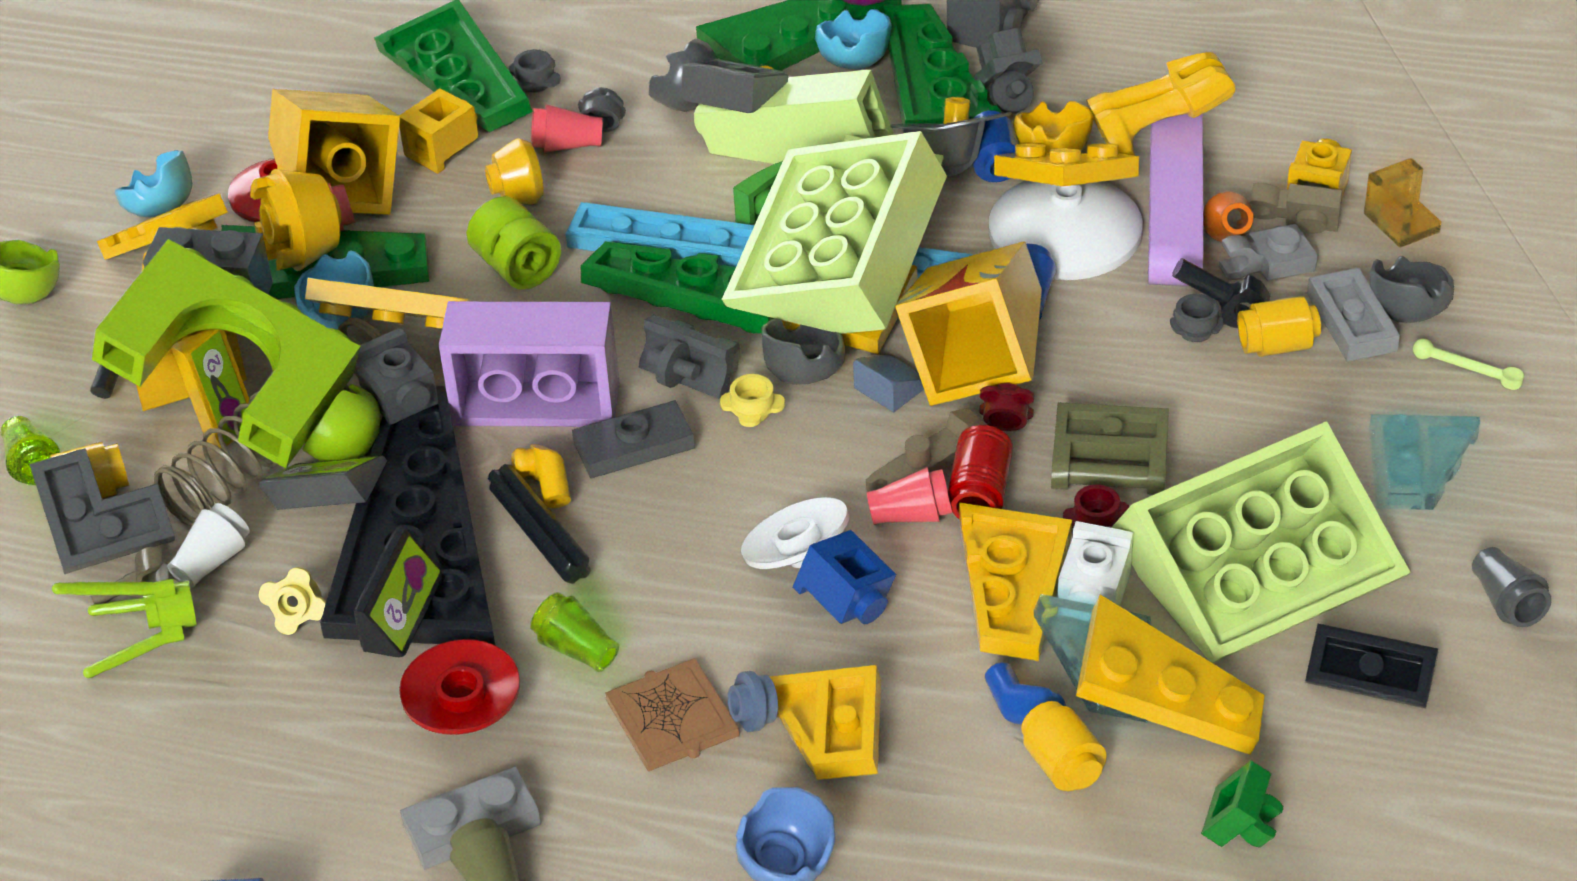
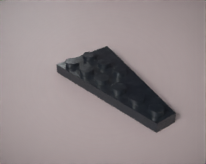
[320,386,496,646]

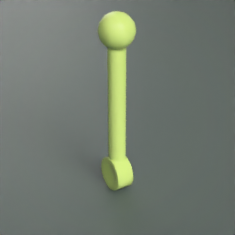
[1412,338,1524,390]

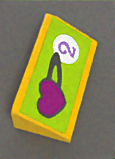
[171,329,249,449]

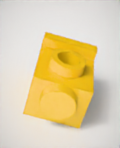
[399,88,479,174]
[1287,138,1352,201]

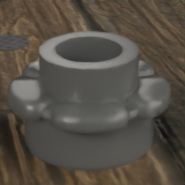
[578,88,626,132]
[1170,294,1223,342]

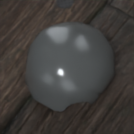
[649,38,718,112]
[1370,256,1454,323]
[761,318,845,385]

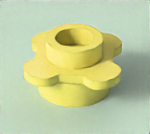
[720,374,785,427]
[259,567,326,635]

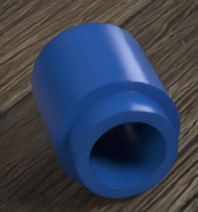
[973,110,1019,182]

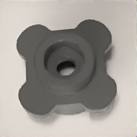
[509,49,561,93]

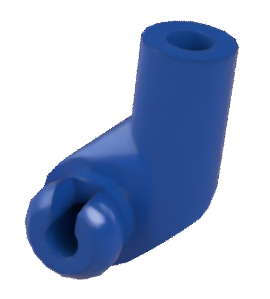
[985,663,1066,725]

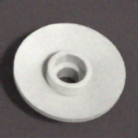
[741,497,849,569]

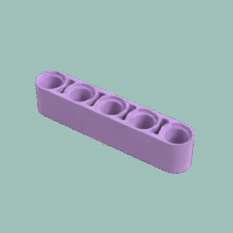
[1148,114,1203,286]

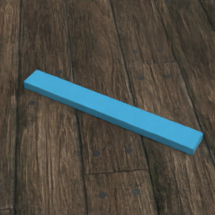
[566,202,973,278]

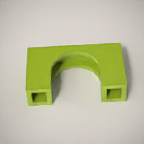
[92,239,361,468]

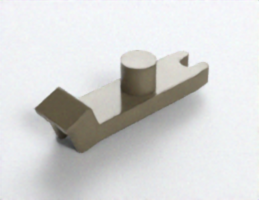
[866,408,988,492]

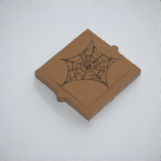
[605,658,739,772]

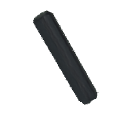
[488,464,591,584]

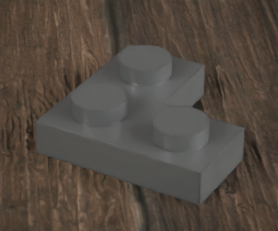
[30,448,175,574]

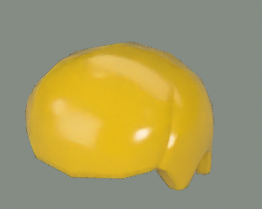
[1013,101,1094,153]

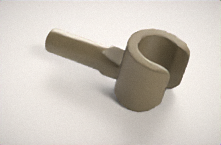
[90,547,169,604]

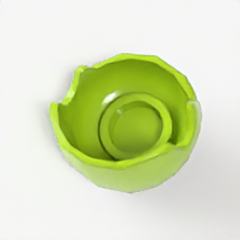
[0,240,60,304]
[302,384,380,461]

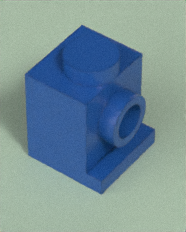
[793,530,896,624]

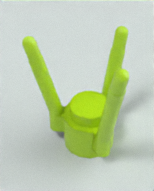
[52,578,197,678]

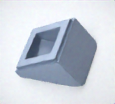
[853,355,924,412]

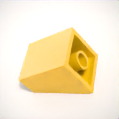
[268,88,400,215]

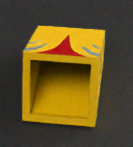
[895,241,1042,406]

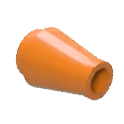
[1203,192,1254,242]

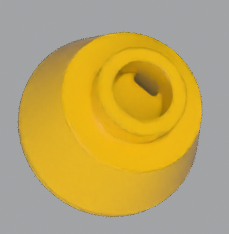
[485,138,544,205]

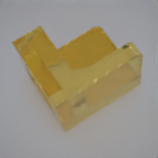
[1364,158,1441,248]

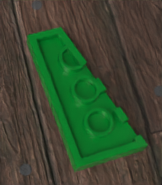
[374,0,533,132]
[696,0,902,71]
[883,4,1002,124]
[221,225,430,299]
[580,241,774,334]

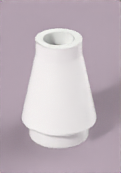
[167,503,250,588]

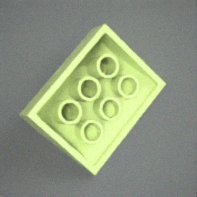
[722,131,947,334]
[1112,421,1411,663]

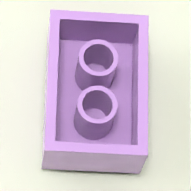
[439,301,620,427]

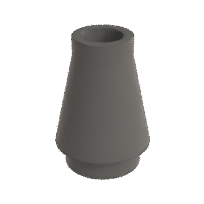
[1472,547,1552,627]

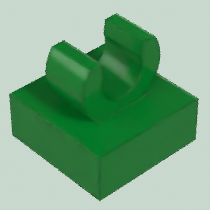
[1201,760,1284,847]

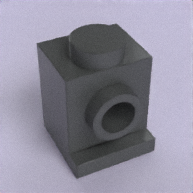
[356,327,438,425]

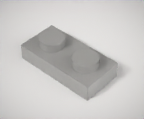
[1307,268,1400,362]
[400,766,541,870]

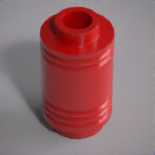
[948,425,1013,519]

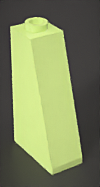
[694,69,894,164]

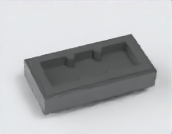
[572,400,695,479]

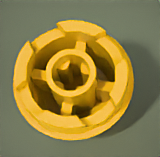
[250,169,342,271]

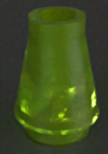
[1,416,60,485]
[530,592,620,672]

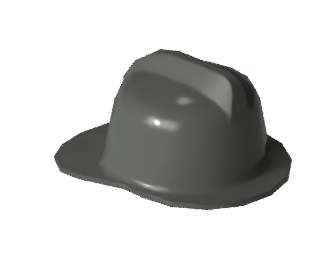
[890,112,1012,177]

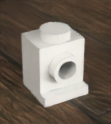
[1058,521,1133,617]

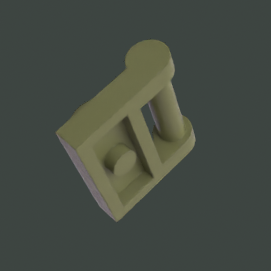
[1051,402,1169,495]

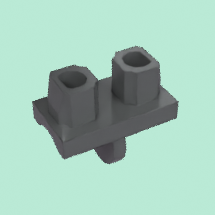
[973,27,1042,114]
[639,315,740,399]

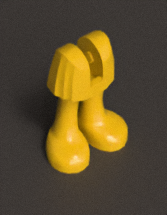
[1086,52,1236,155]

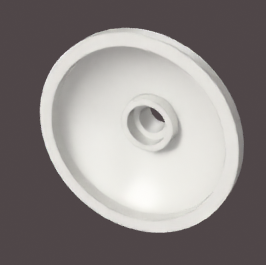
[989,180,1143,280]

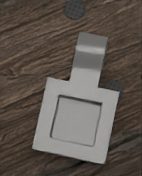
[1219,224,1318,281]

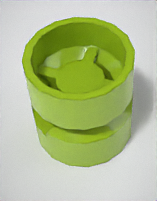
[466,196,562,290]

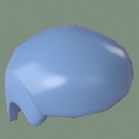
[735,787,835,881]

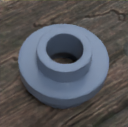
[727,671,778,732]

